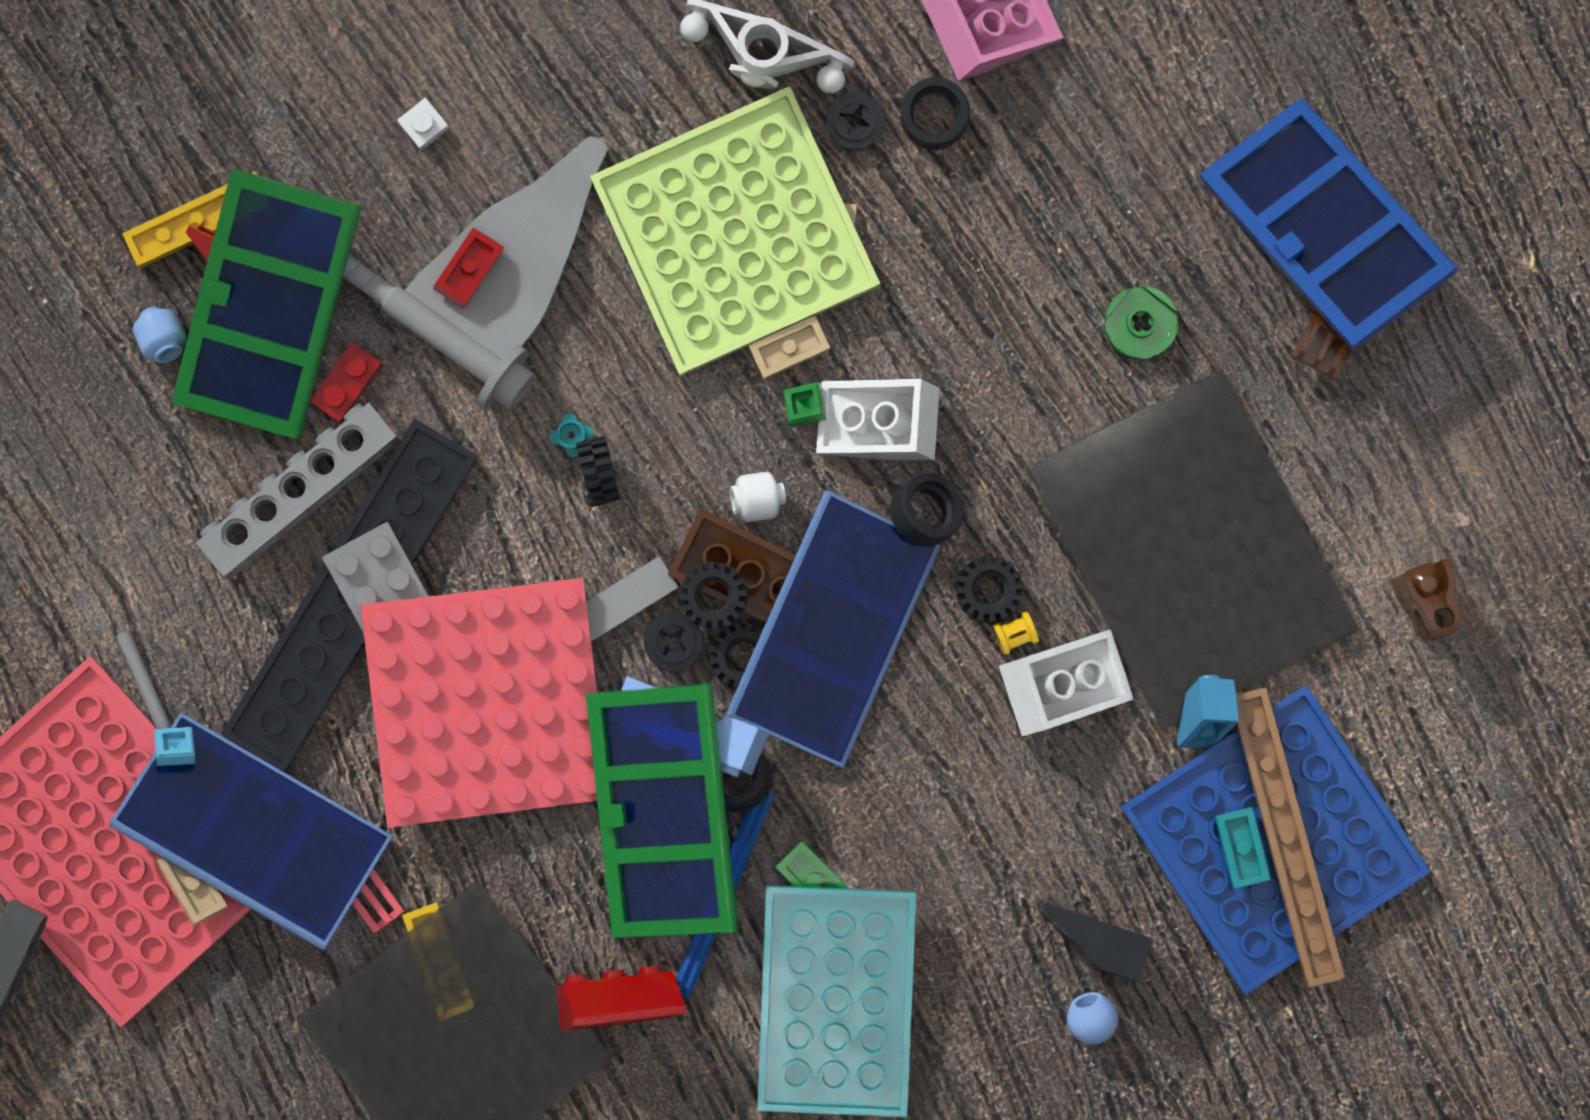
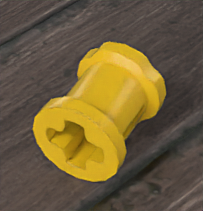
[992,611,1039,655]

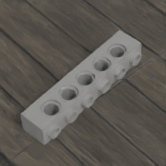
[196,403,400,580]

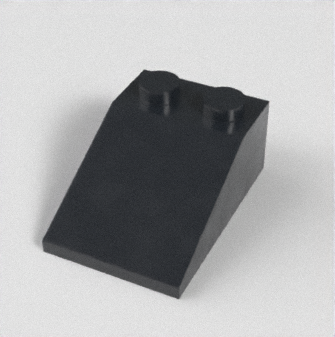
[1038,902,1153,986]

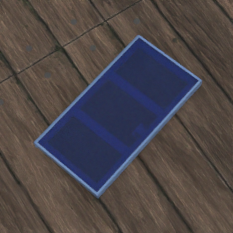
[726,491,941,768]
[109,712,393,951]

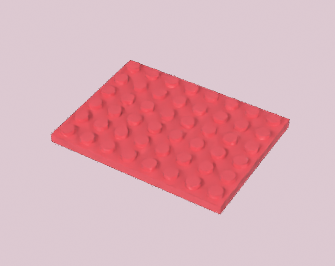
[0,656,290,1028]

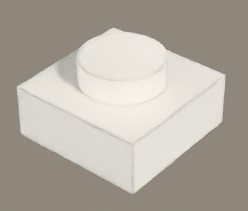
[397,98,449,151]

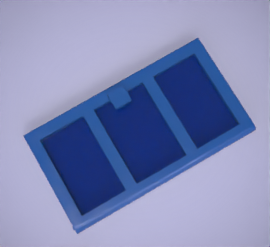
[1200,98,1459,351]

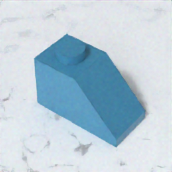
[1177,675,1239,749]

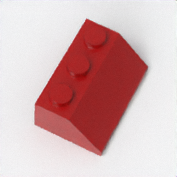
[556,966,686,1032]

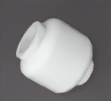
[730,472,786,522]

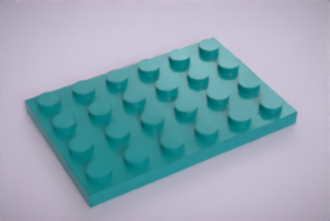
[757,885,916,1117]

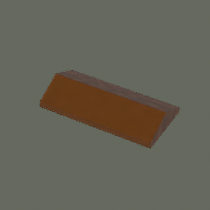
[668,508,833,640]

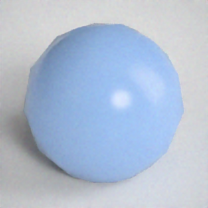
[1066,992,1119,1045]

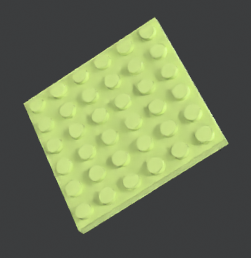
[590,86,880,376]

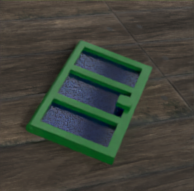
[171,168,362,439]
[586,683,739,938]

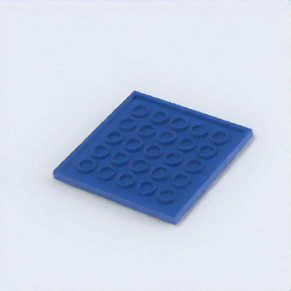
[1120,685,1431,995]

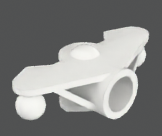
[680,0,855,94]

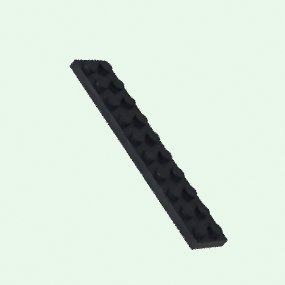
[221,418,479,773]

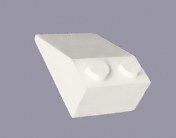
[816,379,940,461]
[999,629,1134,736]

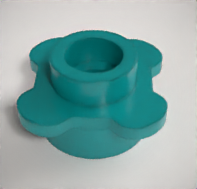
[549,414,593,457]

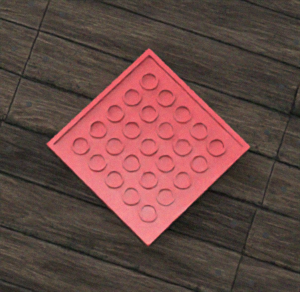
[360,578,597,828]

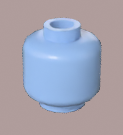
[132,307,187,363]

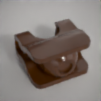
[1391,558,1462,641]

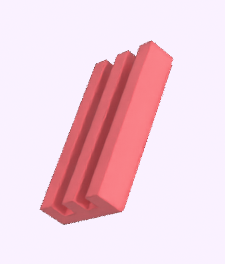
[331,851,405,934]

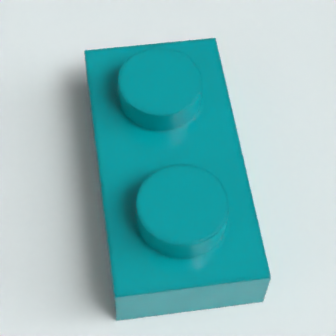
[1214,807,1271,889]

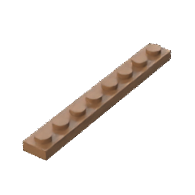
[1236,687,1345,988]

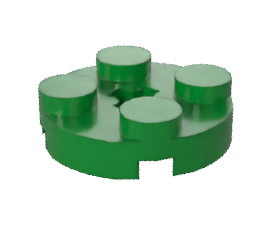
[1104,286,1178,361]

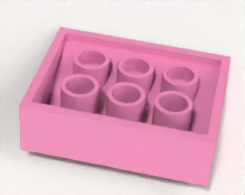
[922,0,1064,81]

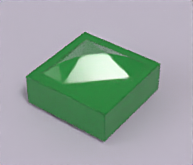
[783,382,827,428]

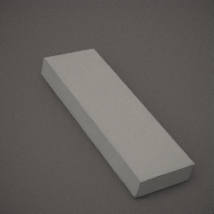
[586,556,679,643]

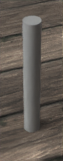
[116,631,171,729]

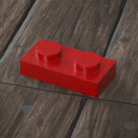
[433,228,504,309]
[310,342,383,424]

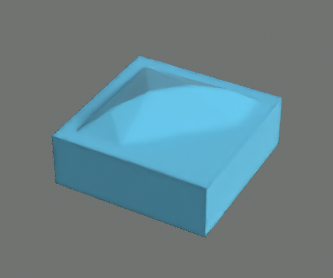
[154,727,195,766]

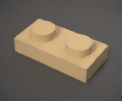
[748,315,830,380]
[157,842,227,927]

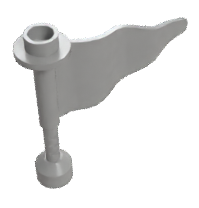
[275,136,608,411]

